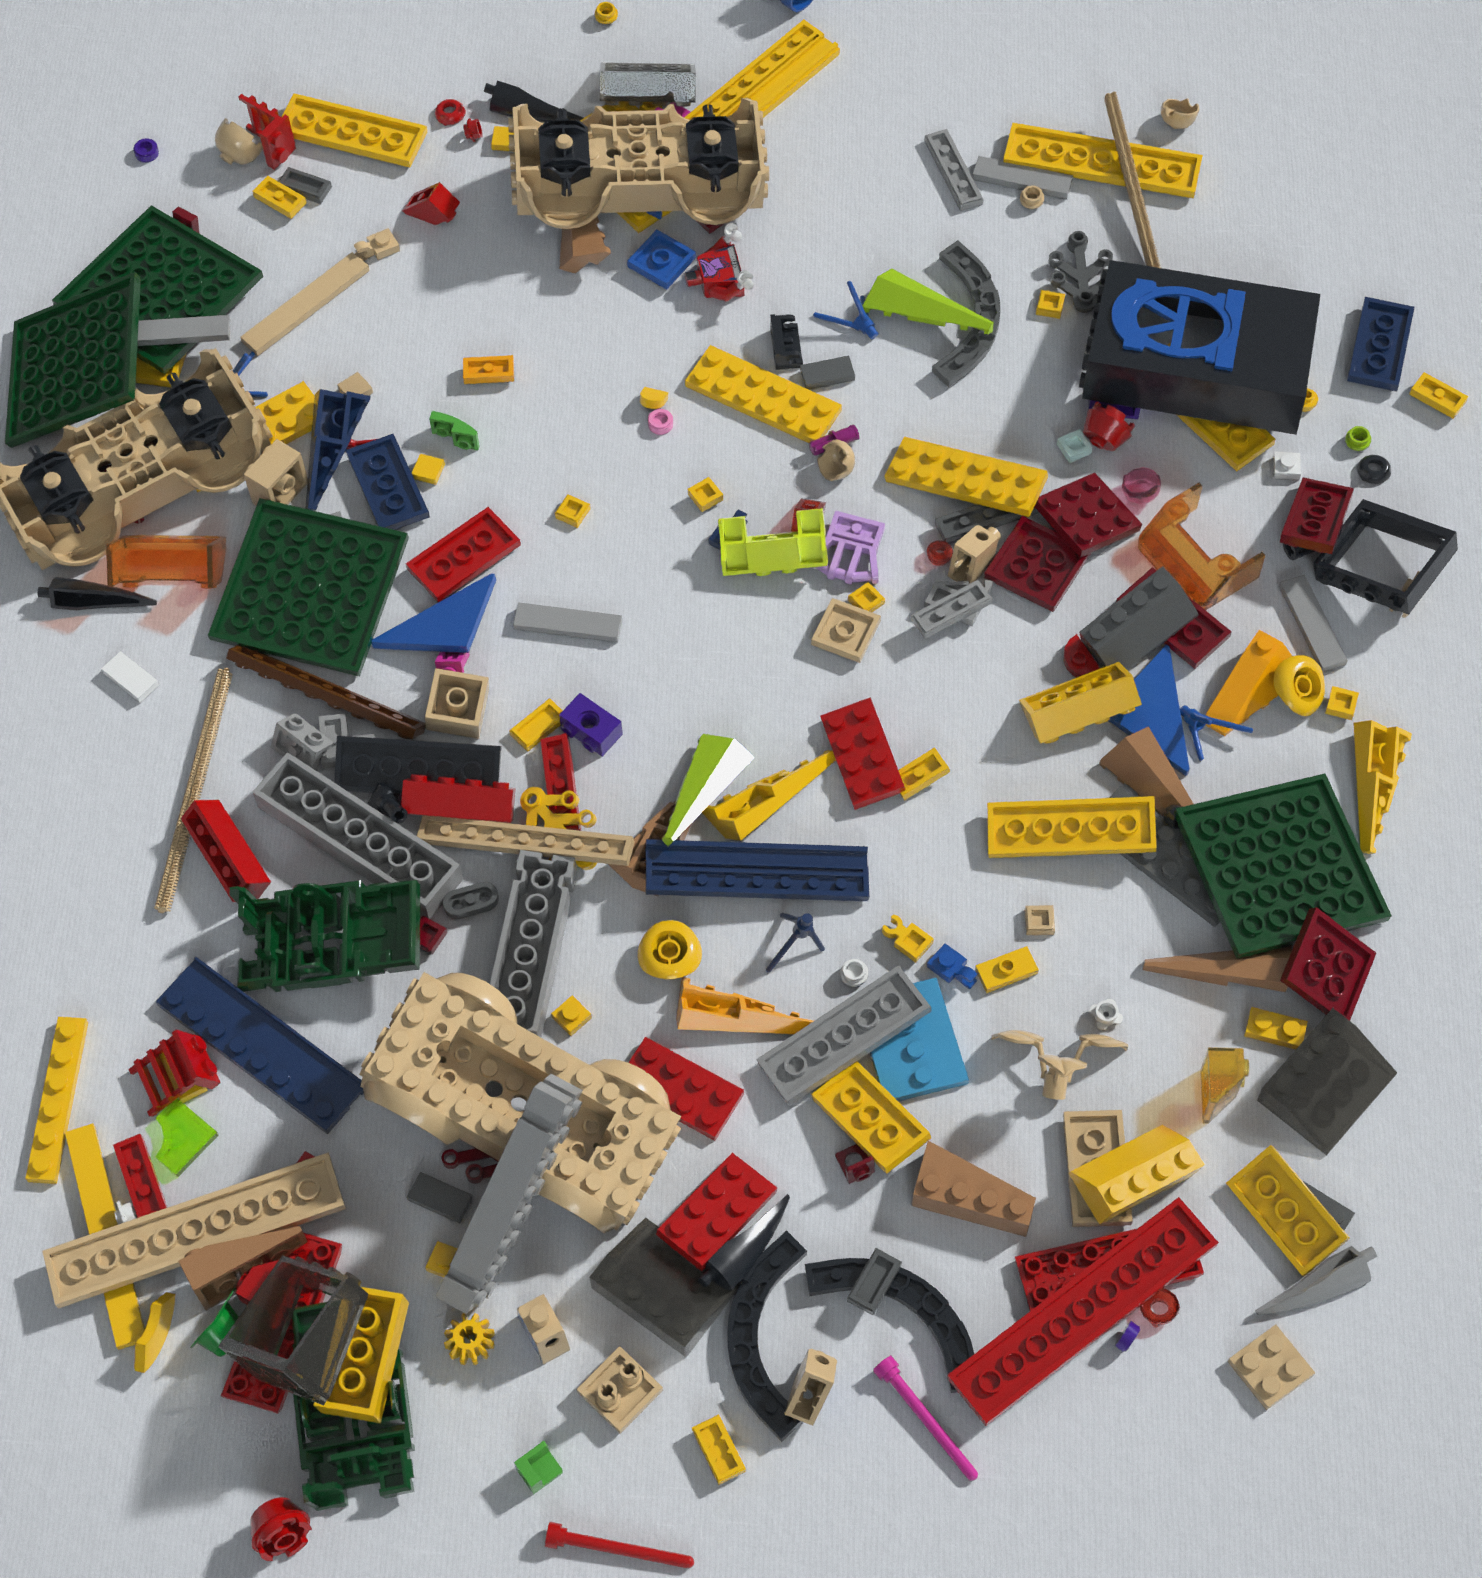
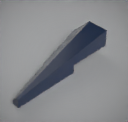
[305,389,371,511]

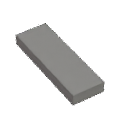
[911,580,992,639]

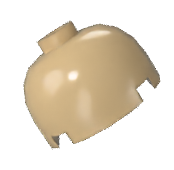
[215,118,263,165]

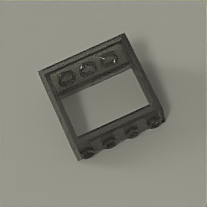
[218,1255,368,1406]

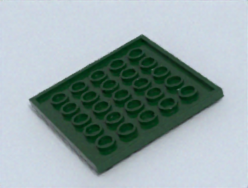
[52,205,264,374]
[5,272,141,448]
[208,498,409,676]
[1174,773,1392,959]

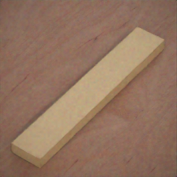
[240,252,370,356]

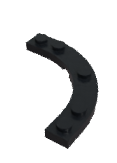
[727,1230,807,1442]
[805,1258,975,1393]

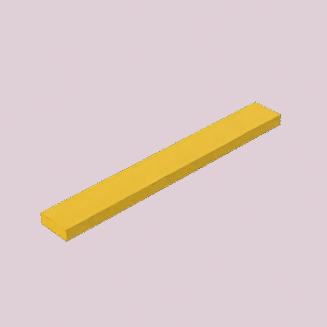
[65,1123,145,1350]

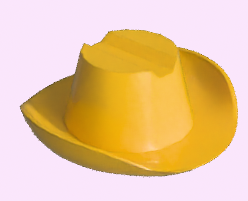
[1273,655,1325,716]
[637,920,702,980]

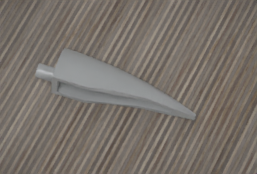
[1255,1246,1377,1315]

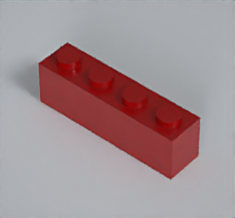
[401,774,516,823]
[181,800,271,902]

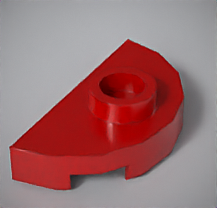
[1063,634,1101,678]

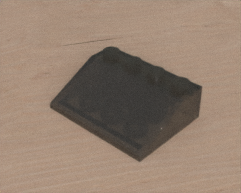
[600,62,696,107]
[1257,1008,1397,1156]
[589,1218,740,1357]

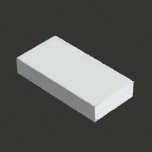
[101,651,159,703]

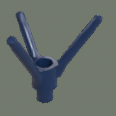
[766,913,825,973]

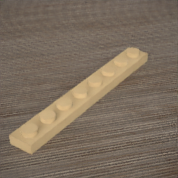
[417,815,635,866]

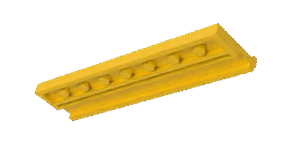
[684,19,840,120]

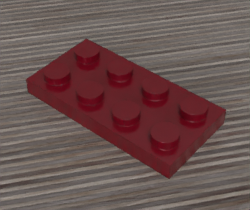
[1280,477,1354,554]
[1116,567,1232,669]

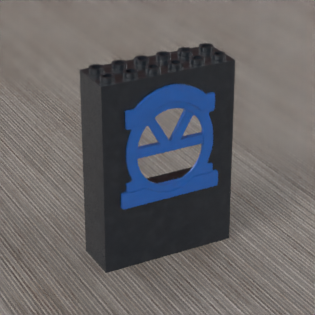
[1079,260,1321,435]

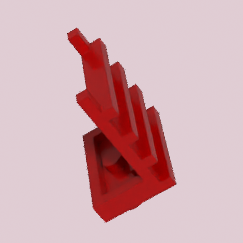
[238,94,296,170]
[128,1029,221,1117]

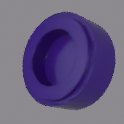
[133,138,159,163]
[1114,1321,1140,1352]

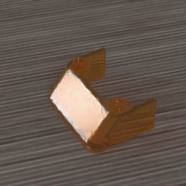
[1138,482,1265,610]
[106,535,226,589]

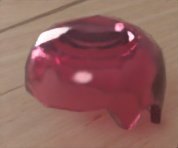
[1121,467,1161,504]

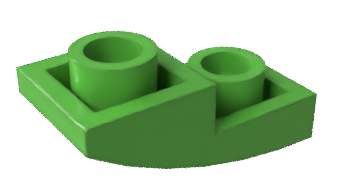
[429,411,480,450]

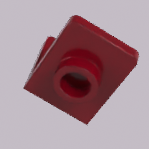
[835,1144,875,1184]

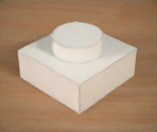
[1273,452,1301,480]

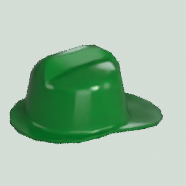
[190,1288,242,1357]

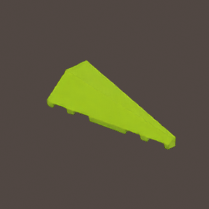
[863,269,994,334]
[662,734,754,846]

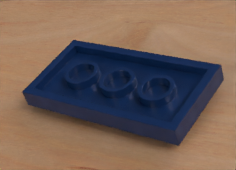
[1347,297,1415,392]
[345,433,430,530]

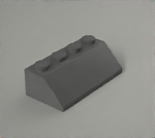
[1079,566,1199,671]

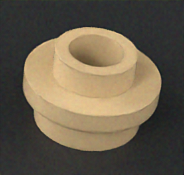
[1020,185,1044,209]

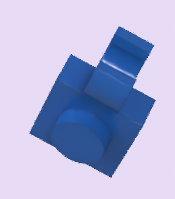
[927,943,977,989]

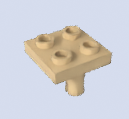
[577,1346,663,1434]

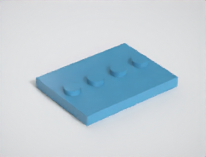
[870,977,969,1101]

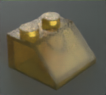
[1200,1047,1249,1124]

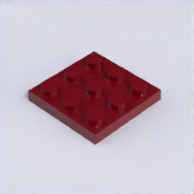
[1034,472,1142,558]
[984,516,1091,612]
[1280,907,1377,1026]

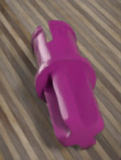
[809,424,859,456]

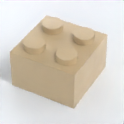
[244,439,308,506]
[425,668,489,739]

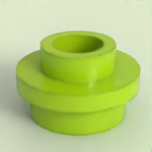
[1345,426,1371,451]

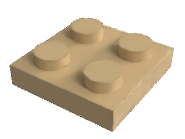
[811,598,881,663]
[1228,1324,1315,1411]

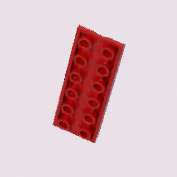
[1015,1229,1204,1311]
[221,1233,343,1414]

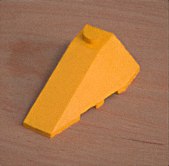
[1205,630,1292,736]

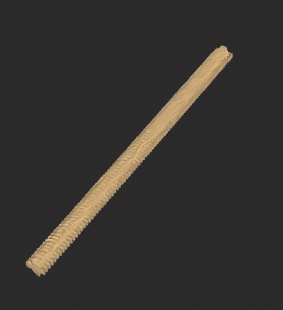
[1104,91,1161,268]
[154,668,233,914]

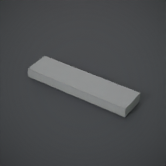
[924,129,983,211]
[973,156,1073,199]
[137,315,231,346]
[1279,574,1348,672]
[513,602,622,643]

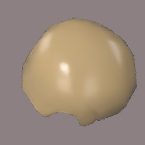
[1161,98,1199,129]
[817,439,855,481]

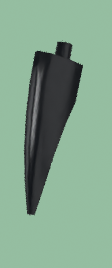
[484,80,584,122]
[37,577,157,610]
[698,1194,790,1291]

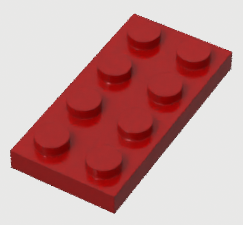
[406,507,521,603]
[820,697,906,810]
[629,1037,744,1141]
[656,1152,777,1271]

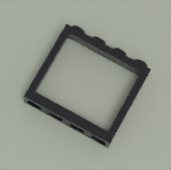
[1313,499,1458,615]

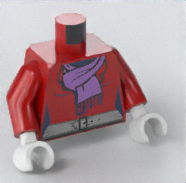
[685,223,754,301]

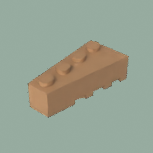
[912,1141,1036,1237]

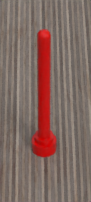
[545,1522,694,1568]

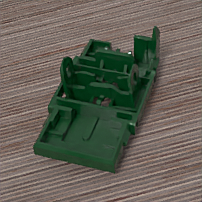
[229,880,420,992]
[291,1290,415,1511]

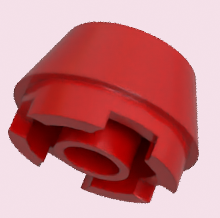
[1083,402,1135,451]
[250,1497,312,1561]

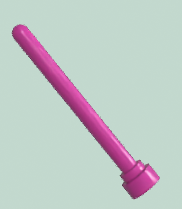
[873,1355,978,1481]

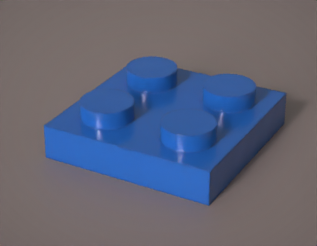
[627,229,696,290]

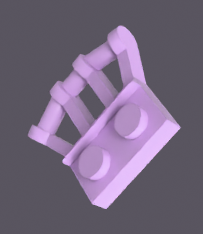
[810,511,885,585]

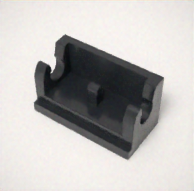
[770,314,803,370]

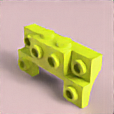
[718,508,828,576]

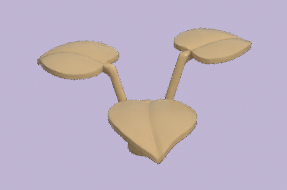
[991,1030,1128,1100]

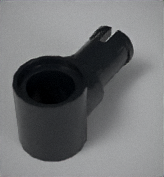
[368,782,408,823]

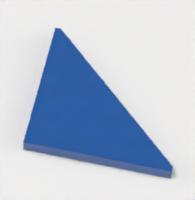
[371,574,497,653]
[1108,644,1190,776]

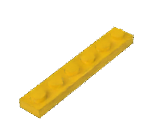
[25,1017,88,1184]

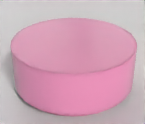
[648,409,673,435]

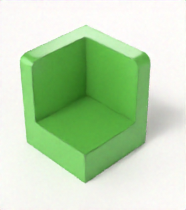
[514,1441,563,1494]

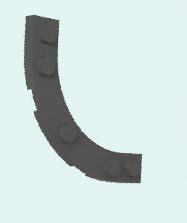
[932,240,1001,387]

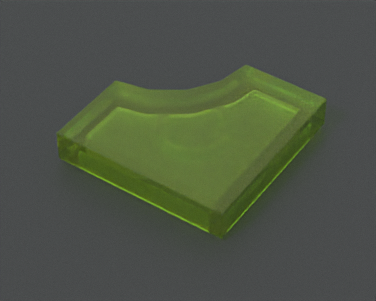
[155,1098,219,1178]

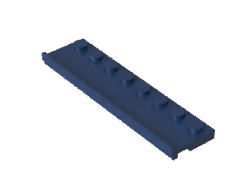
[645,839,870,901]
[156,956,364,1134]

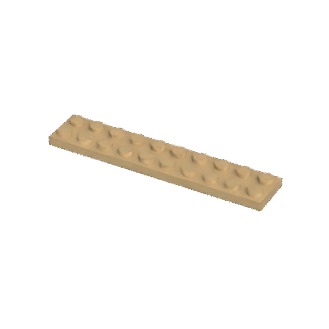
[42,1153,346,1309]

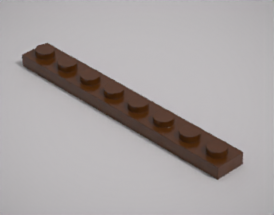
[226,645,426,739]

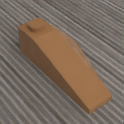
[178,1226,308,1311]

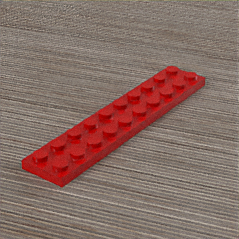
[947,1197,1219,1426]

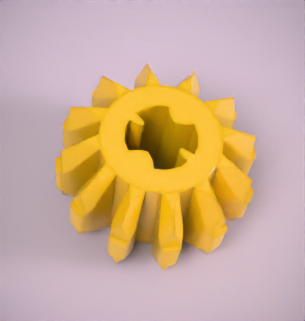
[444,1313,495,1365]

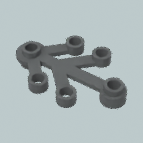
[1048,231,1113,313]

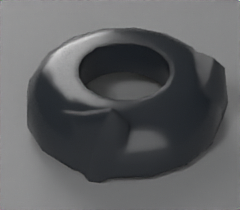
[1357,455,1391,484]

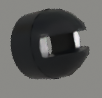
[1163,805,1180,829]

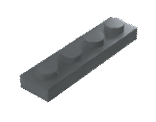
[935,504,1039,544]

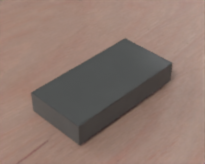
[279,167,332,204]
[800,355,855,390]
[407,1172,473,1224]
[847,1248,902,1315]

